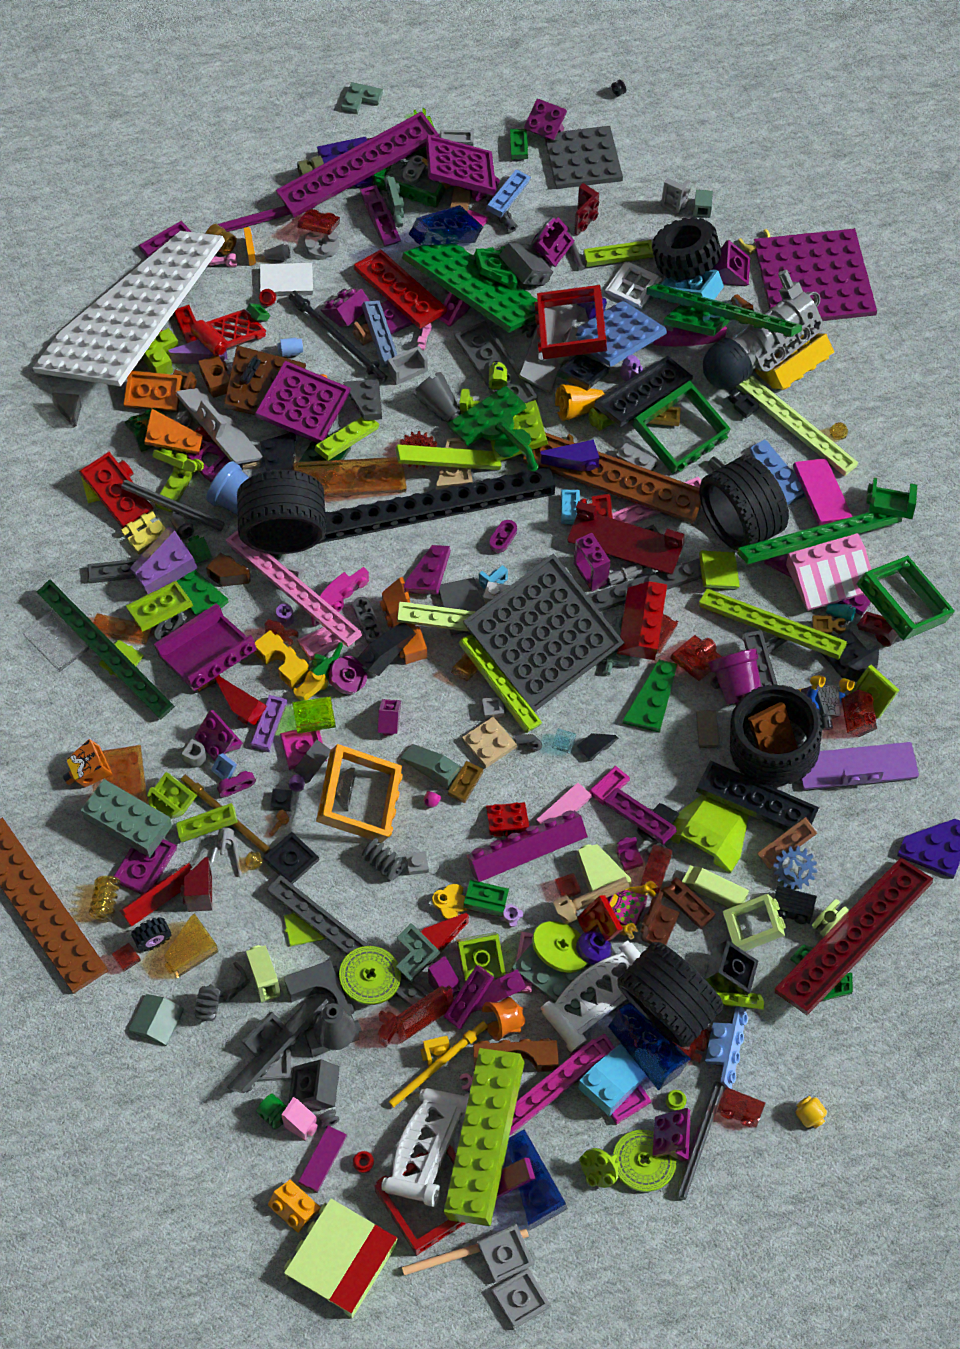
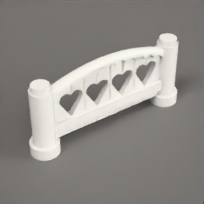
[540,941,641,1053]
[382,1088,469,1207]

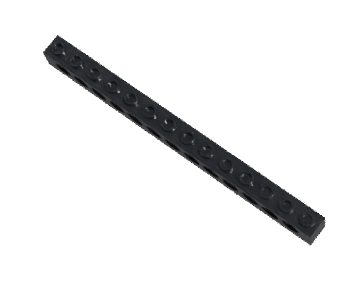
[318,467,555,544]

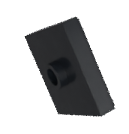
[263,832,320,884]

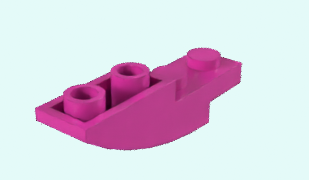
[311,567,369,627]

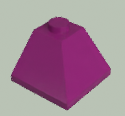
[711,240,750,286]

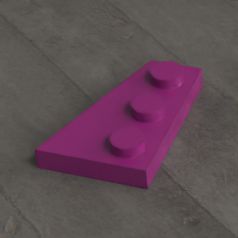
[404,545,451,595]

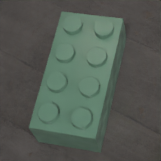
[81,779,172,858]

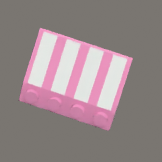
[786,533,872,611]

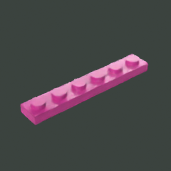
[510,1039,607,1136]

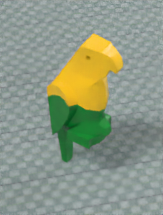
[293,642,343,701]

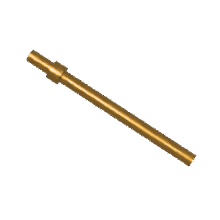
[181,774,271,854]

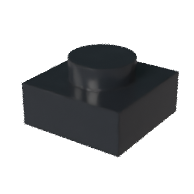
[270,789,293,811]

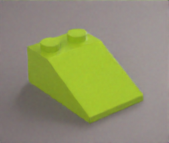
[456,932,505,982]

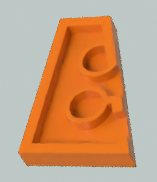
[145,409,202,455]

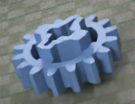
[773,845,817,889]

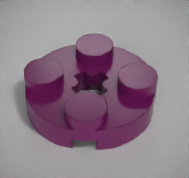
[328,656,367,695]

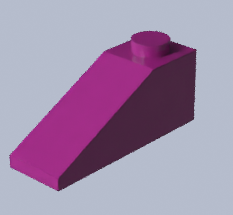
[472,968,527,1013]

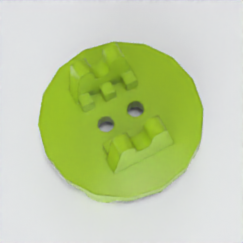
[579,1148,620,1188]

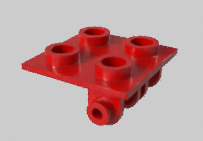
[486,802,529,837]

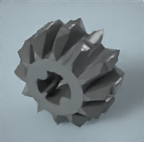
[194,986,220,1022]

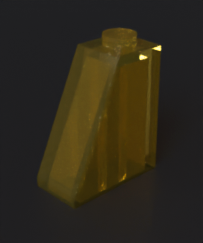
[164,914,218,978]

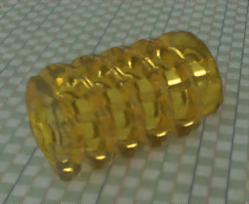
[89,876,121,922]

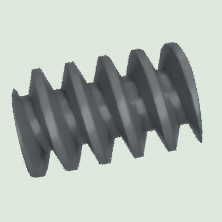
[362,838,406,881]

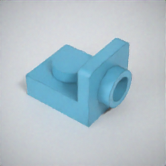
[479,565,508,590]

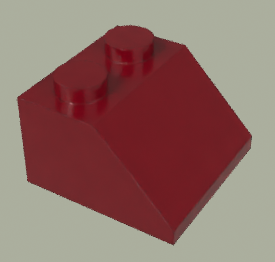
[181,857,213,912]

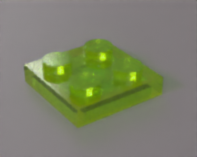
[292,696,336,734]

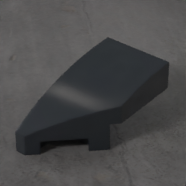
[577,733,619,761]

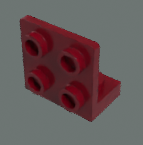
[574,183,600,236]

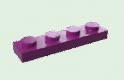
[604,788,677,845]

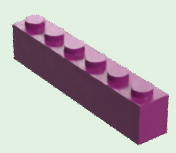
[466,810,588,882]

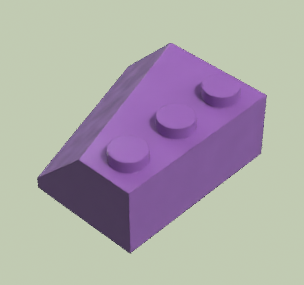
[130,526,197,595]

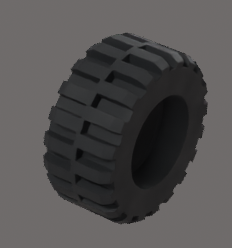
[652,217,721,280]

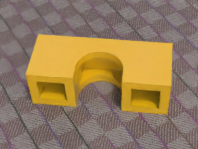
[254,630,309,689]

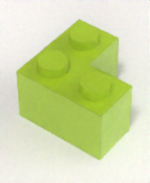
[141,328,179,374]

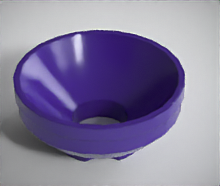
[576,931,613,965]

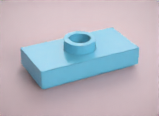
[561,490,580,524]

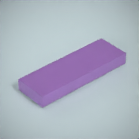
[250,695,288,752]

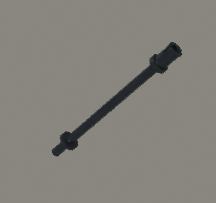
[288,290,388,382]

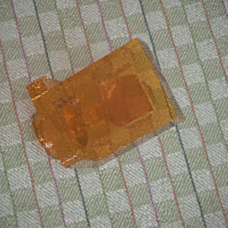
[451,651,478,681]

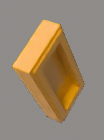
[244,227,256,266]

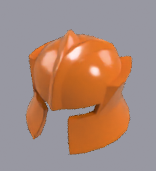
[482,997,525,1041]

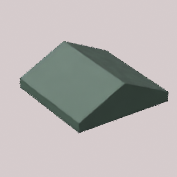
[129,994,184,1046]

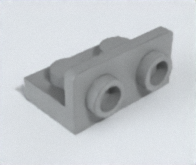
[661,178,691,214]

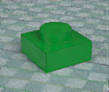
[246,303,271,321]

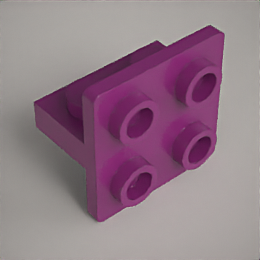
[524,99,567,140]
[194,710,243,761]
[652,1108,691,1161]

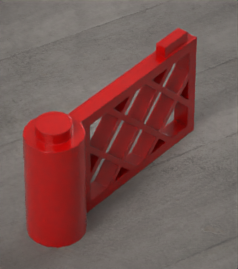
[191,309,267,356]

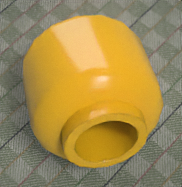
[795,1096,827,1129]

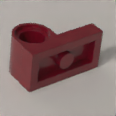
[857,611,898,647]

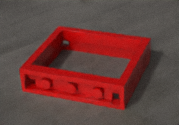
[534,285,607,360]
[374,1144,467,1256]

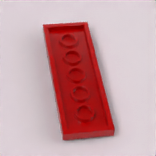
[354,249,447,329]

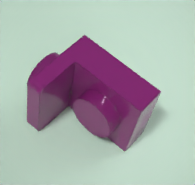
[616,837,643,871]

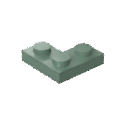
[341,82,383,114]
[396,923,441,982]

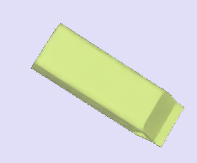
[682,865,749,908]

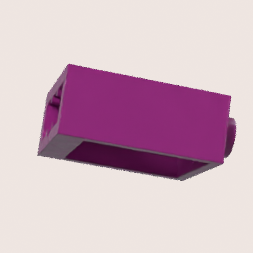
[573,533,611,592]

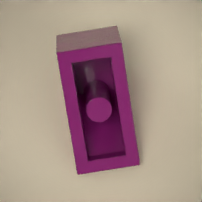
[378,699,401,736]
[428,956,460,1001]

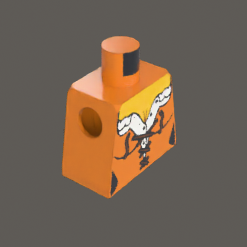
[63,739,112,787]

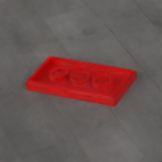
[79,452,153,529]

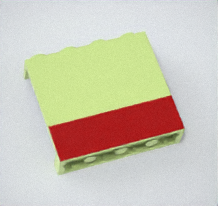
[284,1199,398,1318]

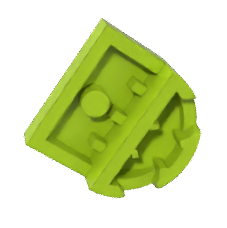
[147,772,197,819]

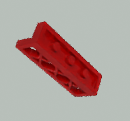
[119,863,193,927]

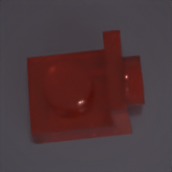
[378,1011,399,1048]

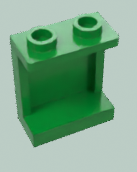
[866,478,918,519]

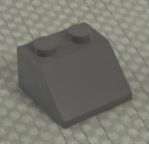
[289,1059,340,1110]

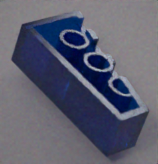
[409,205,483,245]
[608,1003,691,1090]
[507,1129,568,1230]

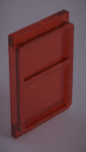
[395,985,454,1043]

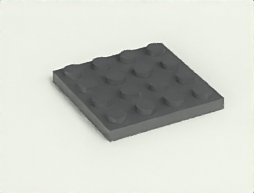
[544,126,623,189]

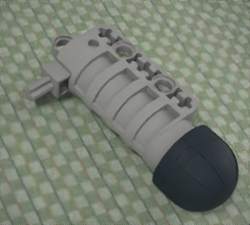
[703,270,823,388]

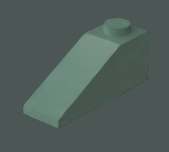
[401,744,460,790]

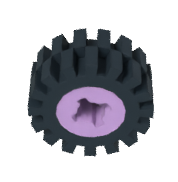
[131,917,172,952]

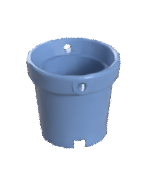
[206,461,249,515]

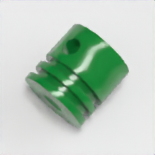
[256,1093,287,1130]

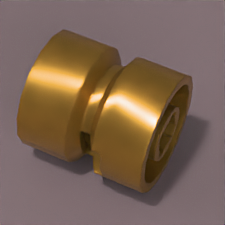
[205,224,237,255]

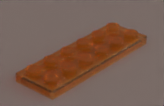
[293,457,407,497]

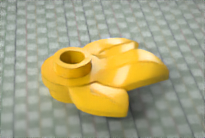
[432,884,469,919]

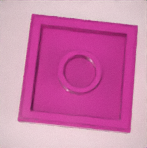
[280,725,327,770]

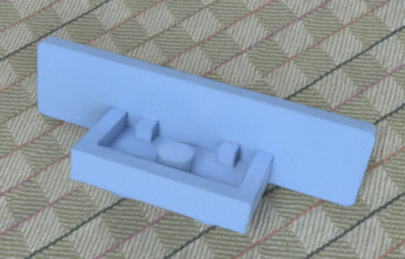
[705,1006,748,1090]

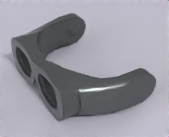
[209,962,250,1001]

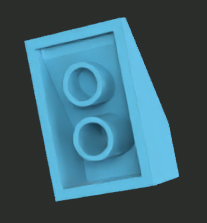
[661,270,724,300]
[578,1044,651,1117]

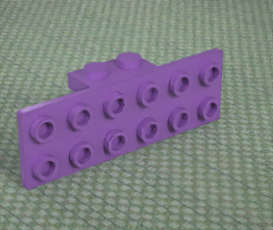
[801,742,919,790]

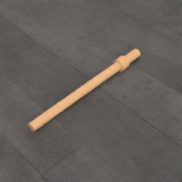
[402,1229,529,1276]

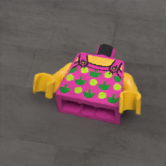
[607,881,658,939]

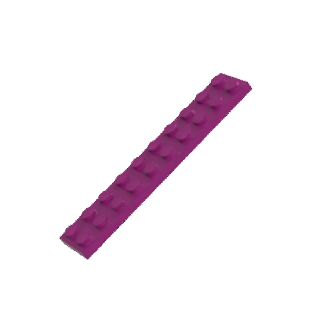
[276,112,439,218]

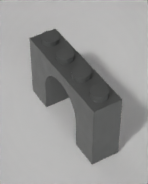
[284,960,362,1057]

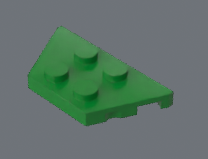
[474,246,517,289]

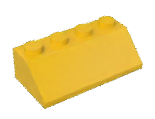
[755,333,834,390]

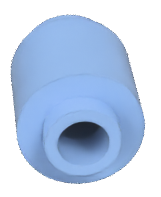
[277,337,303,357]

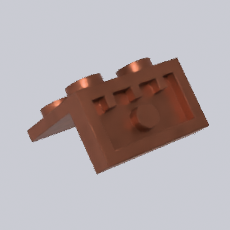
[640,891,680,945]

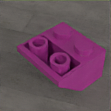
[321,288,369,327]

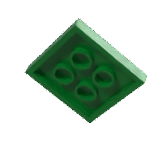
[663,304,731,336]

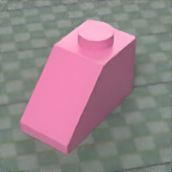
[282,1097,318,1141]

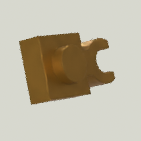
[812,615,846,635]

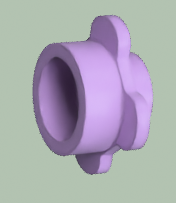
[499,904,523,927]

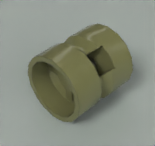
[297,156,324,177]

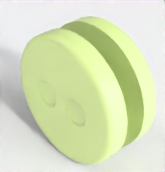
[812,899,849,937]

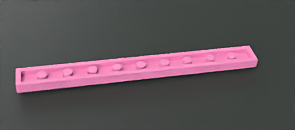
[226,530,362,647]

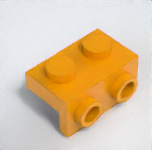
[268,1180,321,1233]

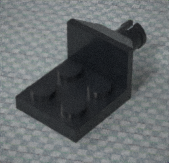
[821,629,879,682]

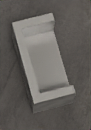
[388,346,428,385]

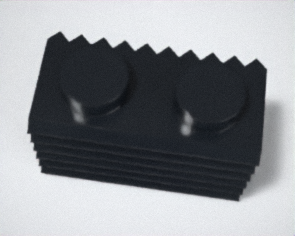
[774,886,817,924]

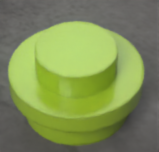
[665,1090,687,1111]

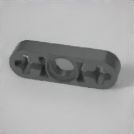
[353,597,383,645]

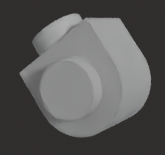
[181,739,206,766]

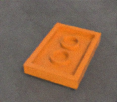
[124,371,183,412]

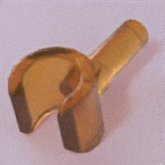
[269,810,289,837]

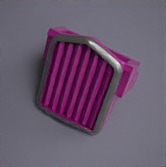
[530,217,575,267]

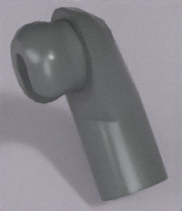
[515,734,542,751]

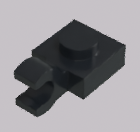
[728,388,759,419]

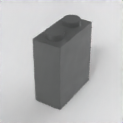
[499,243,554,285]

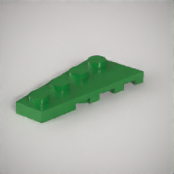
[177,570,229,616]
[622,659,677,733]

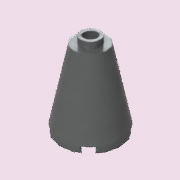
[413,372,461,423]
[314,1003,356,1051]

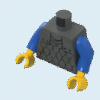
[801,675,855,731]

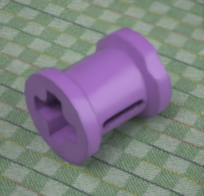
[276,603,294,628]

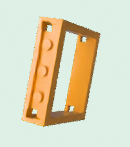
[316,744,403,843]

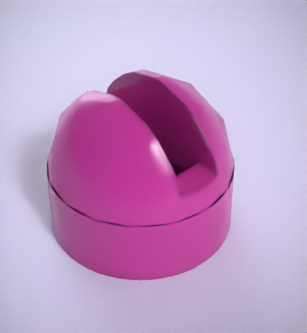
[424,791,441,807]

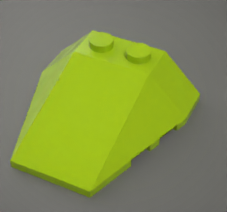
[669,794,749,873]

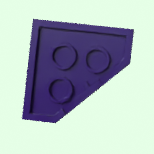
[317,136,373,188]
[897,819,960,879]

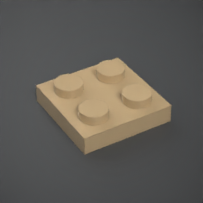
[462,717,517,768]

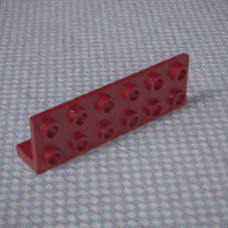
[567,501,685,575]

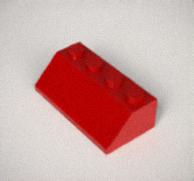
[617,581,667,660]

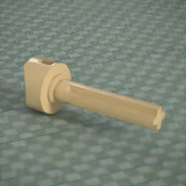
[553,877,630,924]

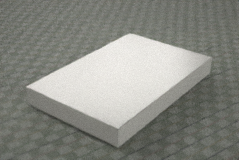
[260,263,313,295]

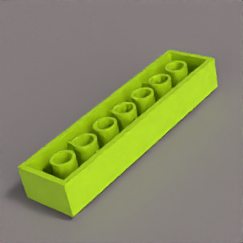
[444,1048,524,1226]

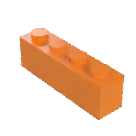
[379,577,427,664]

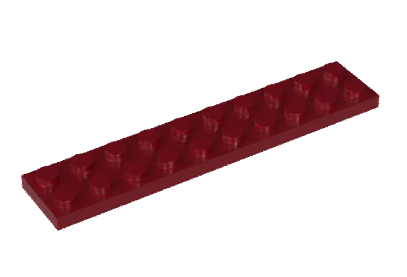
[775,858,933,1016]

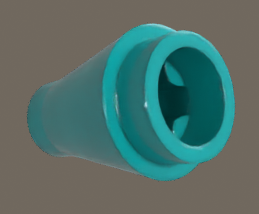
[826,604,856,623]

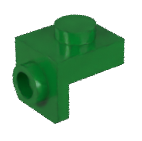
[185,535,212,563]

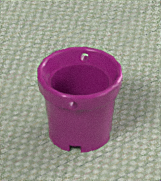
[708,648,761,705]

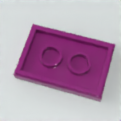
[112,839,177,894]

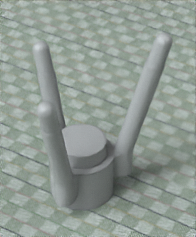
[209,828,242,876]

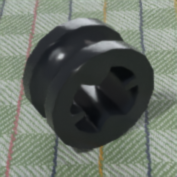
[611,79,627,97]

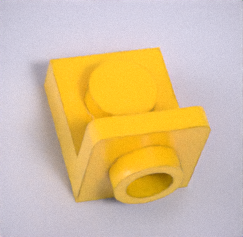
[420,1035,449,1067]

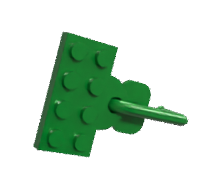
[447,386,538,472]

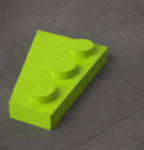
[715,990,764,1010]

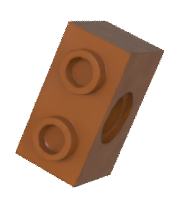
[198,355,230,398]

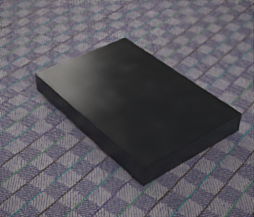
[556,354,610,391]

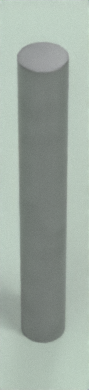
[567,227,585,271]

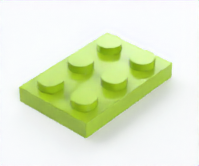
[126,581,193,632]

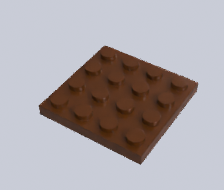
[223,345,306,416]

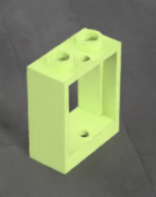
[723,894,786,951]

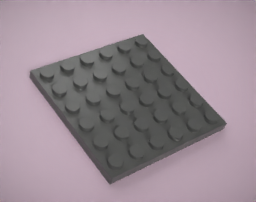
[463,553,624,712]

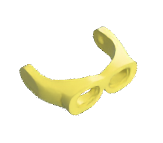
[738,229,770,255]

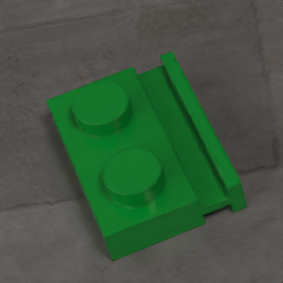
[463,880,509,917]

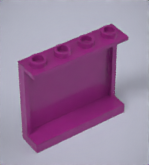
[154,604,257,691]

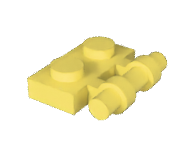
[121,511,166,555]

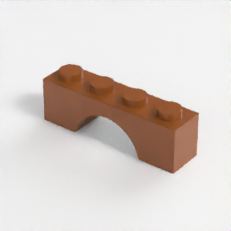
[473,1038,559,1072]

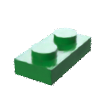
[510,129,528,159]

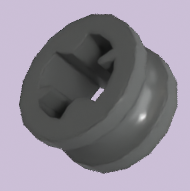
[318,1109,340,1128]

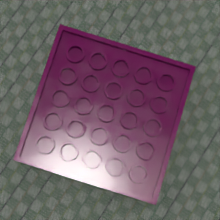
[754,228,877,321]

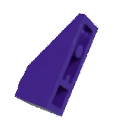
[540,440,599,471]

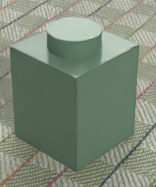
[693,189,713,218]

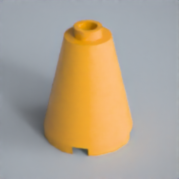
[555,384,606,421]

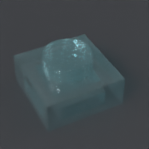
[552,728,576,753]

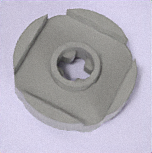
[305,227,339,260]

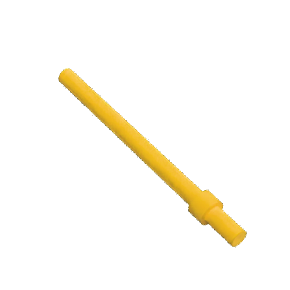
[388,1021,488,1108]

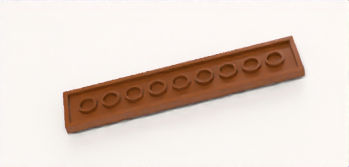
[523,432,702,524]
[0,817,108,994]

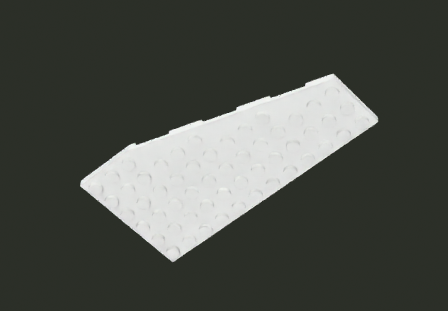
[33,231,225,386]

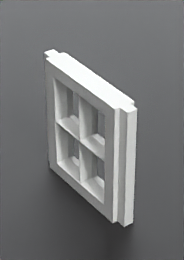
[605,262,662,309]

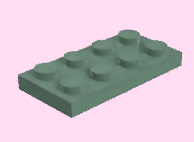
[511,943,602,1016]

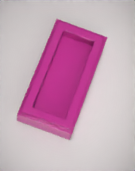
[589,765,630,806]

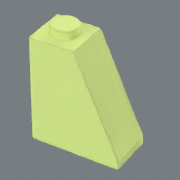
[577,844,631,893]
[246,945,281,1003]

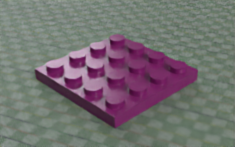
[426,135,496,195]
[255,361,351,443]

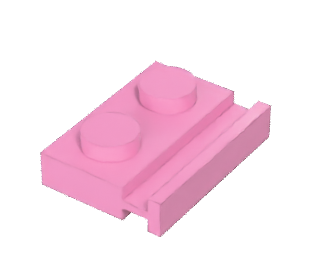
[298,627,344,661]

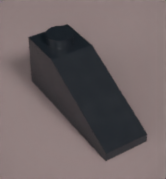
[357,623,416,676]

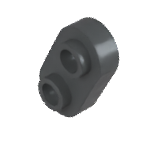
[154,613,184,642]

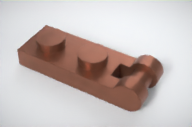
[661,877,716,929]

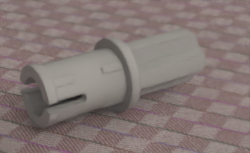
[608,564,643,586]

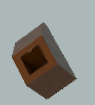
[206,552,251,587]

